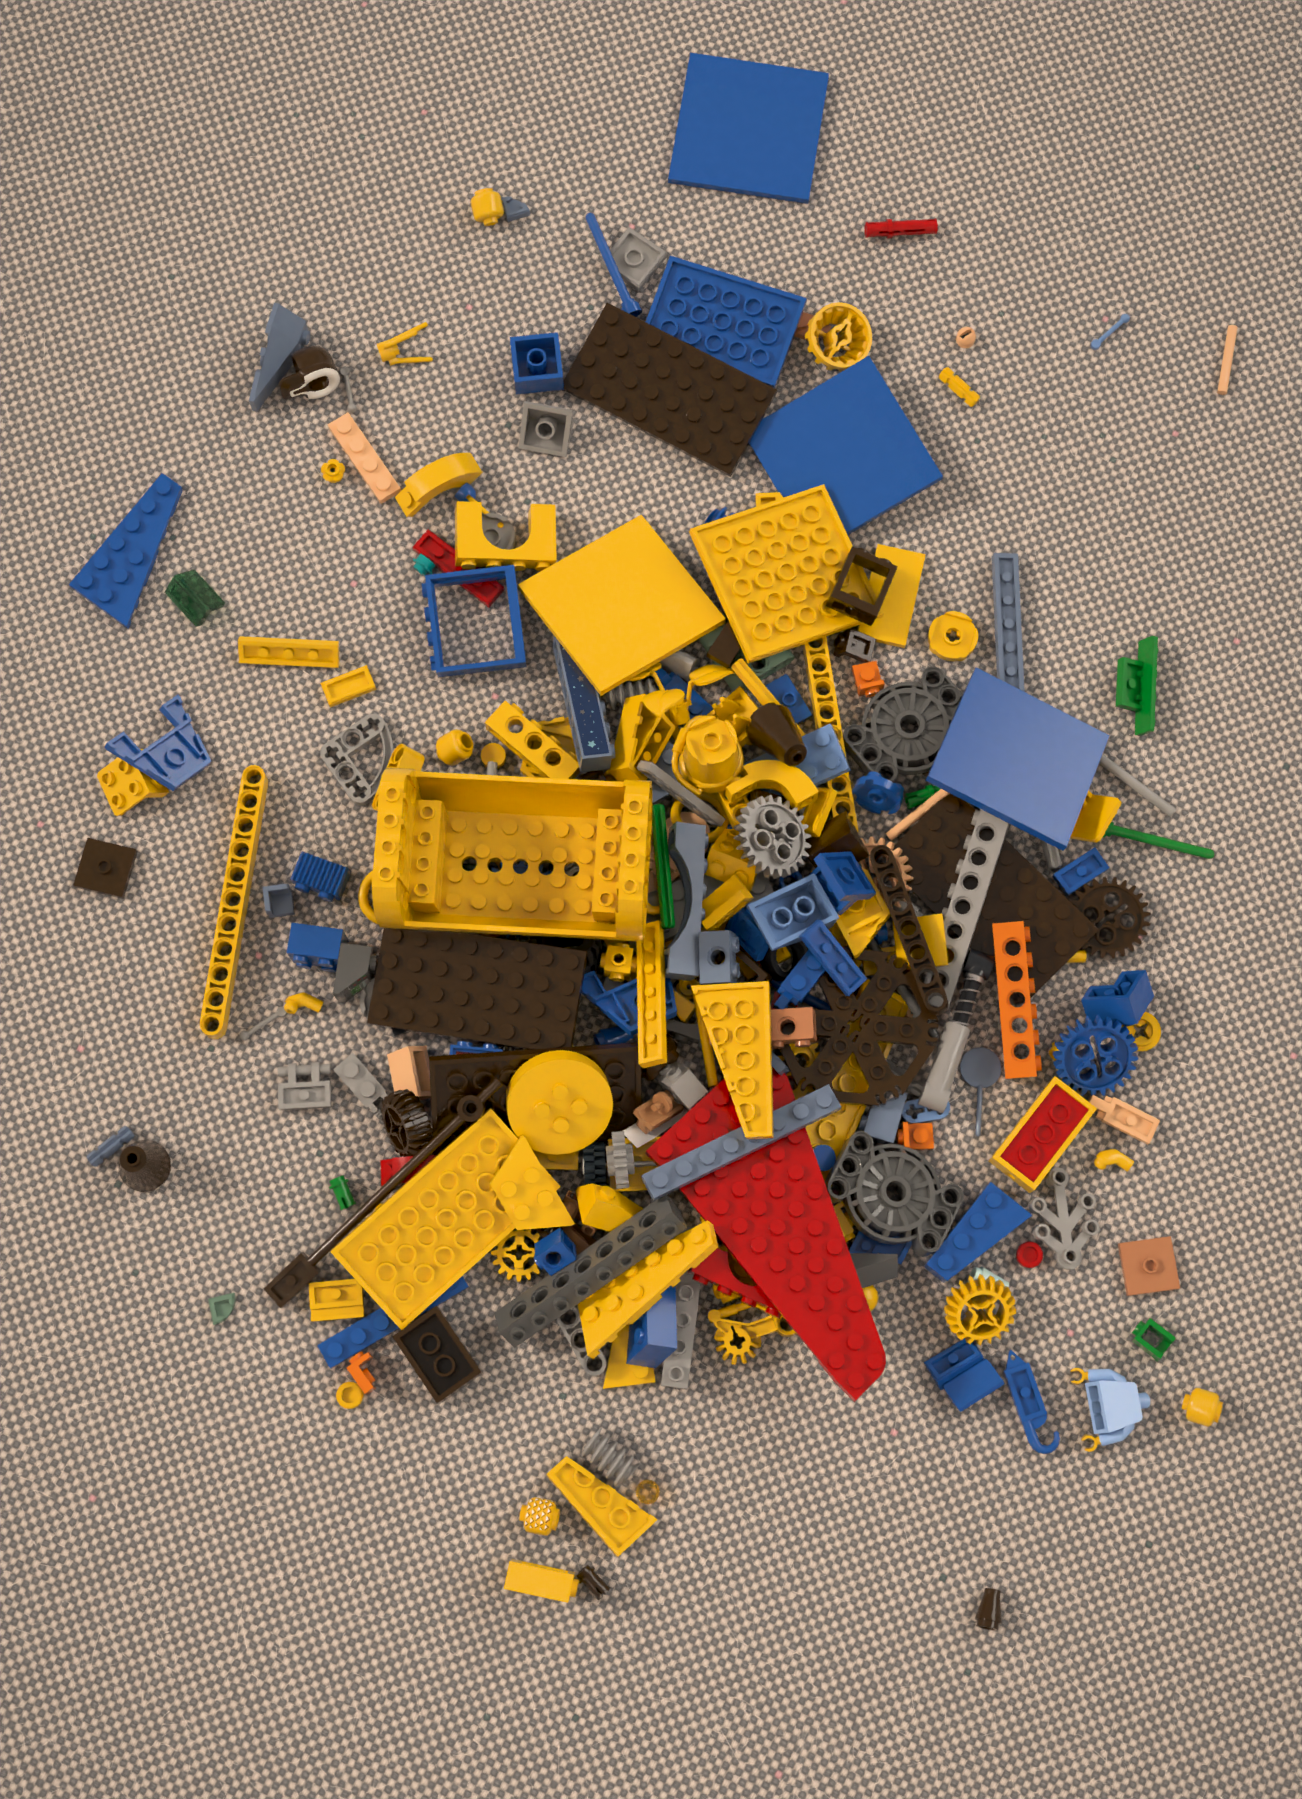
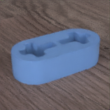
[901,1099,950,1124]

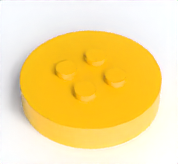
[506,1050,613,1155]

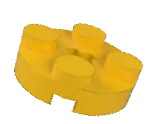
[928,611,978,661]

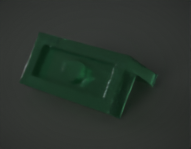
[164,570,225,627]

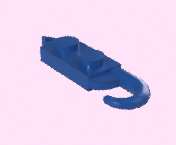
[1003,1350,1060,1454]

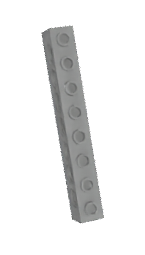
[920,809,1010,1011]

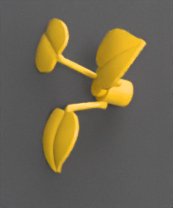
[627,662,735,725]

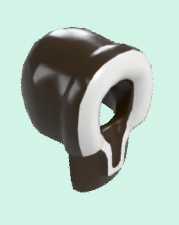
[279,346,340,400]

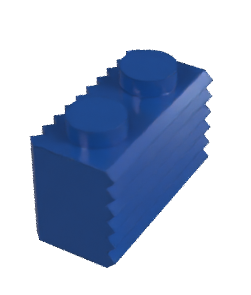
[290,851,351,902]

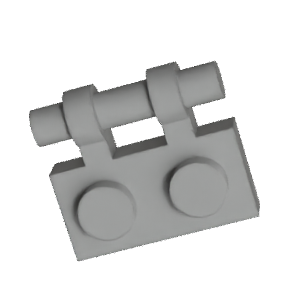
[278,1062,332,1111]

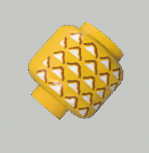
[519,1497,560,1536]

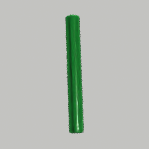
[652,804,675,929]

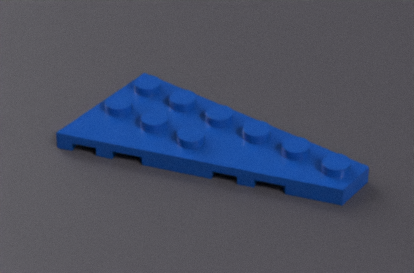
[69,473,183,630]

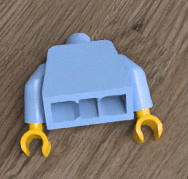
[1070,1368,1150,1452]

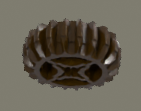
[381,1089,433,1157]

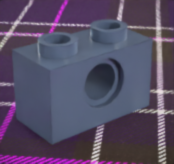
[699,930,740,985]

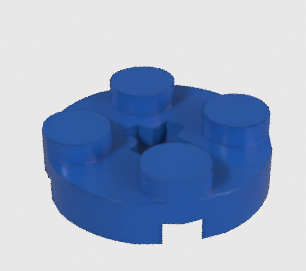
[852,771,904,814]

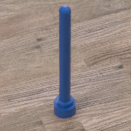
[585,212,642,317]

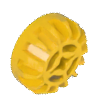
[805,302,872,372]

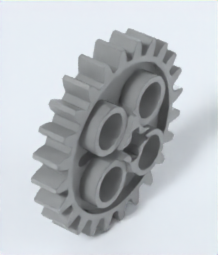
[734,795,811,879]

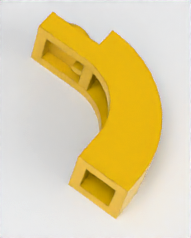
[395,453,483,517]
[725,760,819,811]

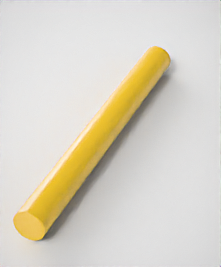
[692,985,718,1088]

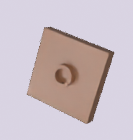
[1118,1236,1180,1296]

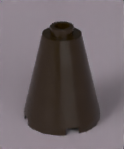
[746,703,807,766]
[118,1140,171,1192]

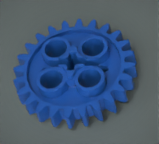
[1053,1015,1139,1096]

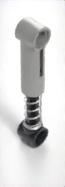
[918,948,995,1113]

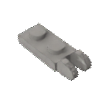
[333,1053,388,1122]

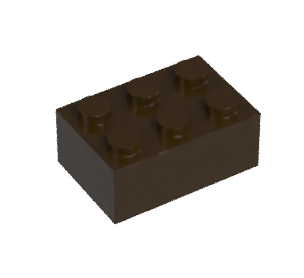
[392,1306,483,1404]

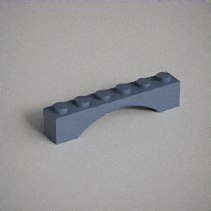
[664,822,709,981]

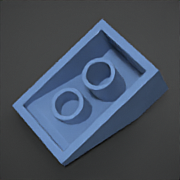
[747,873,839,951]

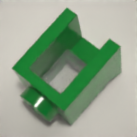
[1132,1318,1176,1362]

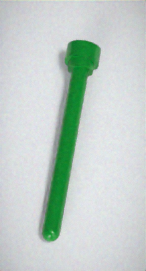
[1102,822,1215,859]

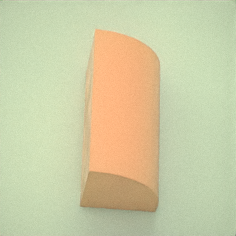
[387,1046,431,1101]

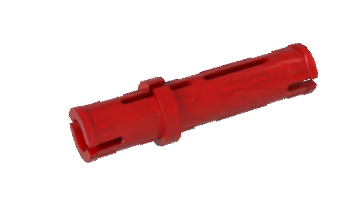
[864,218,938,239]

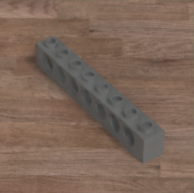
[494,1195,687,1348]

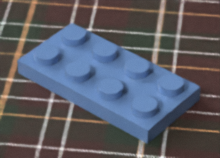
[744,724,851,796]

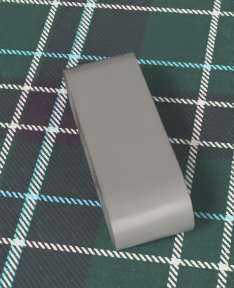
[557,1307,607,1376]

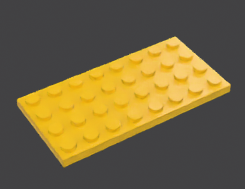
[330,1108,561,1330]

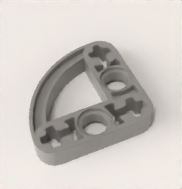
[320,714,394,806]

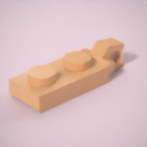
[1088,1095,1160,1145]

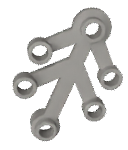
[1029,1167,1100,1270]

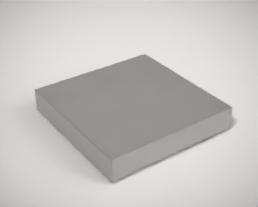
[601,227,667,291]

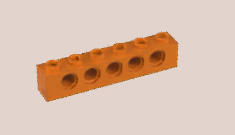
[992,921,1042,1079]

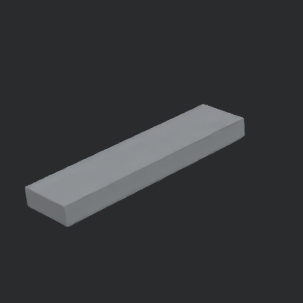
[636,760,726,826]

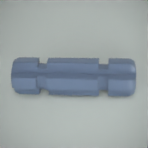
[87,1126,134,1167]

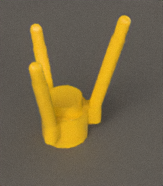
[377,322,433,366]

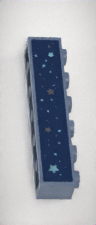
[553,636,615,772]

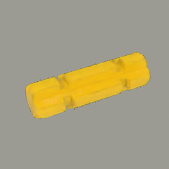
[939,367,980,407]

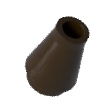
[975,1588,1002,1631]

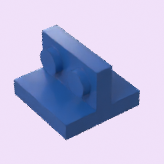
[810,852,876,915]

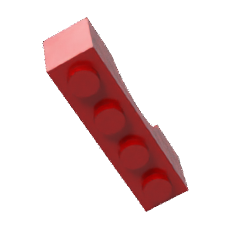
[688,1248,781,1319]

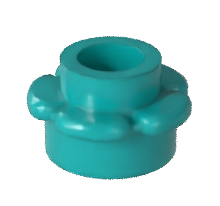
[413,554,436,576]

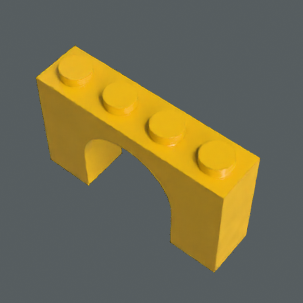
[455,501,557,572]

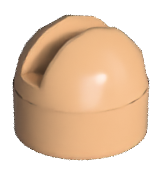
[956,326,976,348]

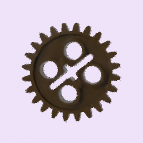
[1070,877,1151,960]

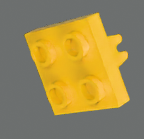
[707,686,758,748]

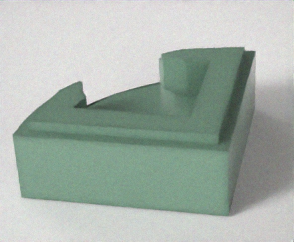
[208,1293,236,1325]

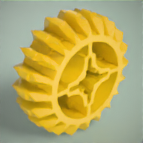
[944,1274,1016,1346]

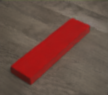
[412,529,505,608]

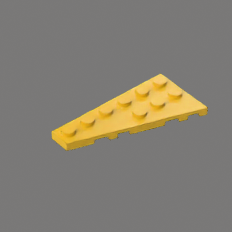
[691,981,774,1139]

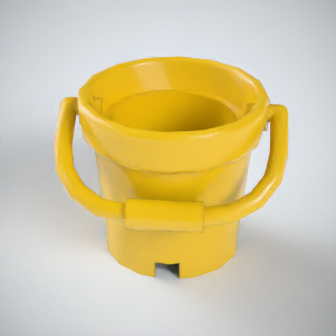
[671,715,745,796]

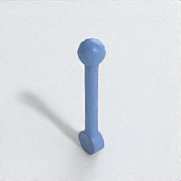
[1091,314,1130,350]

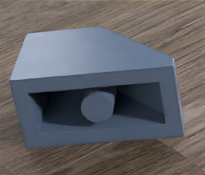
[858,1093,907,1144]

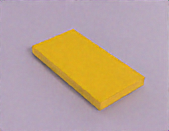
[858,544,926,648]

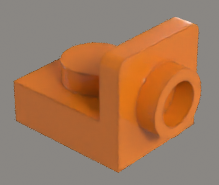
[852,661,885,698]
[896,1122,934,1150]
[347,1351,376,1395]

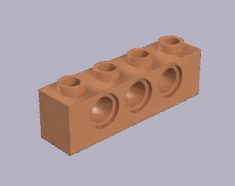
[709,1007,817,1049]

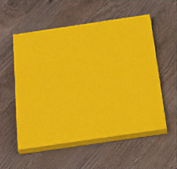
[689,484,884,664]
[518,514,726,696]

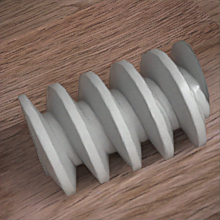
[605,678,656,710]
[582,1427,641,1486]

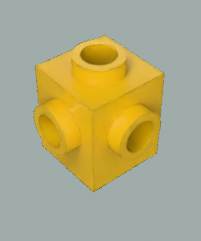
[600,943,637,982]

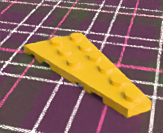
[578,1220,718,1359]

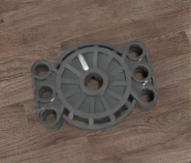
[843,666,963,783]
[824,1131,964,1257]

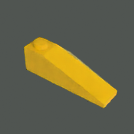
[576,1183,643,1232]

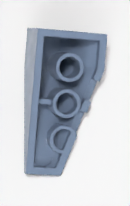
[249,303,311,412]

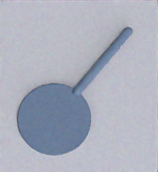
[960,1047,1001,1137]

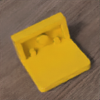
[97,749,169,816]
[1070,790,1122,843]
[705,829,759,892]

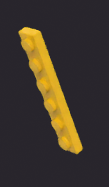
[636,920,667,1068]

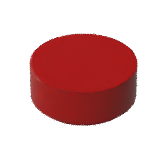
[1016,1241,1043,1268]

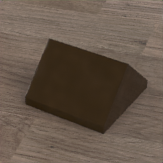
[805,811,870,868]

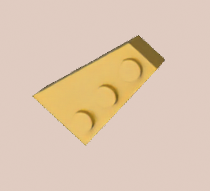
[608,694,676,782]

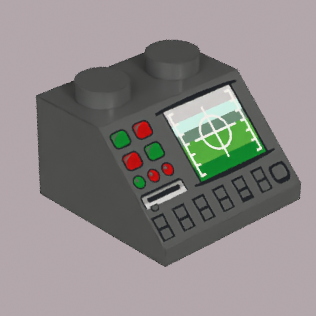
[333,943,378,1003]

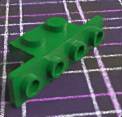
[1115,636,1158,736]

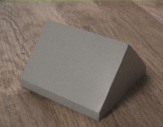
[518,401,574,457]

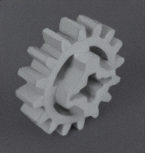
[606,1131,635,1189]

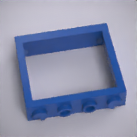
[421,565,527,678]

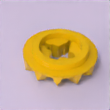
[1121,1012,1161,1052]

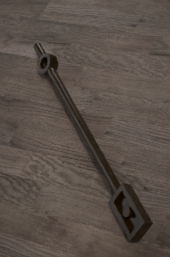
[264,1077,504,1308]

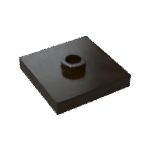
[73,838,138,899]

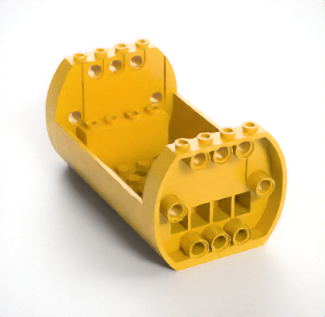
[372,768,653,942]

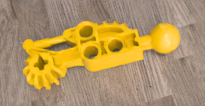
[708,1285,879,1365]

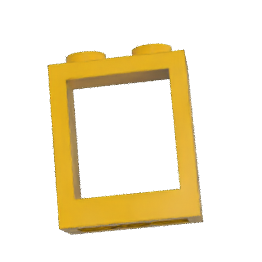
[504,1559,579,1603]

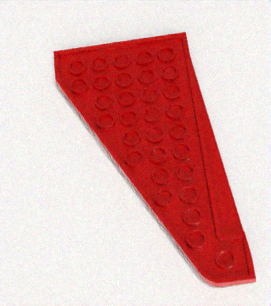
[645,1067,886,1402]

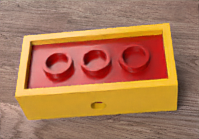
[988,1076,1097,1193]

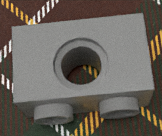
[655,1061,708,1109]

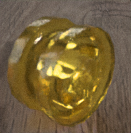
[636,1480,660,1504]

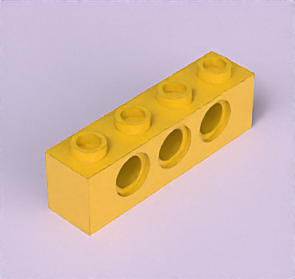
[485,701,580,779]

